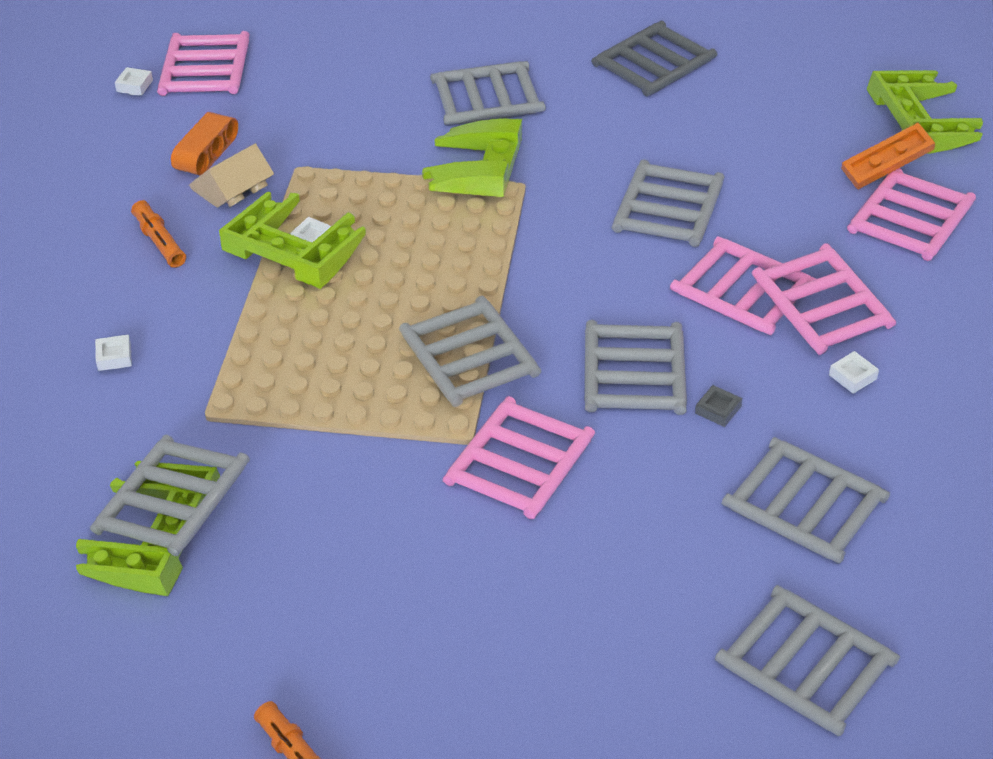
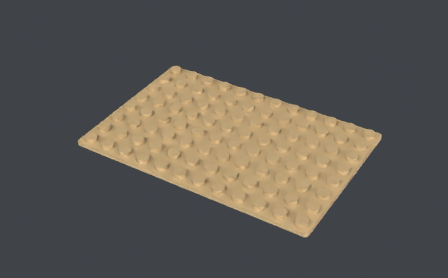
[205,166,526,445]

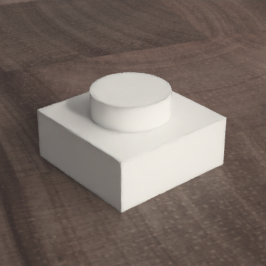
[115,67,153,96]
[290,217,331,242]
[95,335,132,371]
[829,351,879,394]

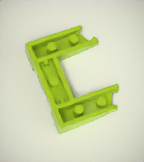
[866,70,983,154]
[422,118,522,197]
[219,192,366,289]
[76,461,220,596]

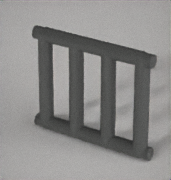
[591,20,717,97]

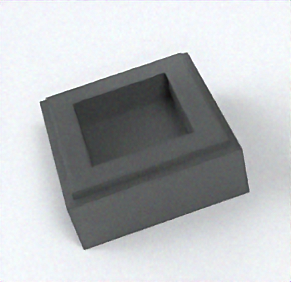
[695,385,743,427]

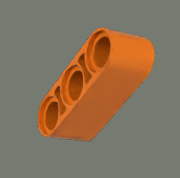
[171,112,238,176]

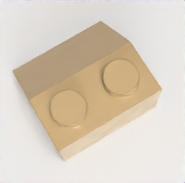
[189,143,274,208]

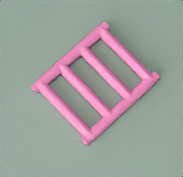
[157,31,250,96]
[847,168,976,261]
[670,236,816,336]
[752,243,896,355]
[443,396,595,519]

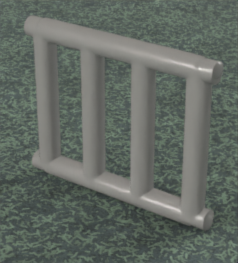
[430,61,546,125]
[611,160,725,247]
[399,296,541,407]
[584,320,687,415]
[90,435,250,556]
[722,437,890,564]
[715,585,900,736]

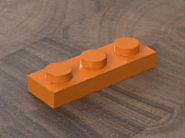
[841,123,935,190]

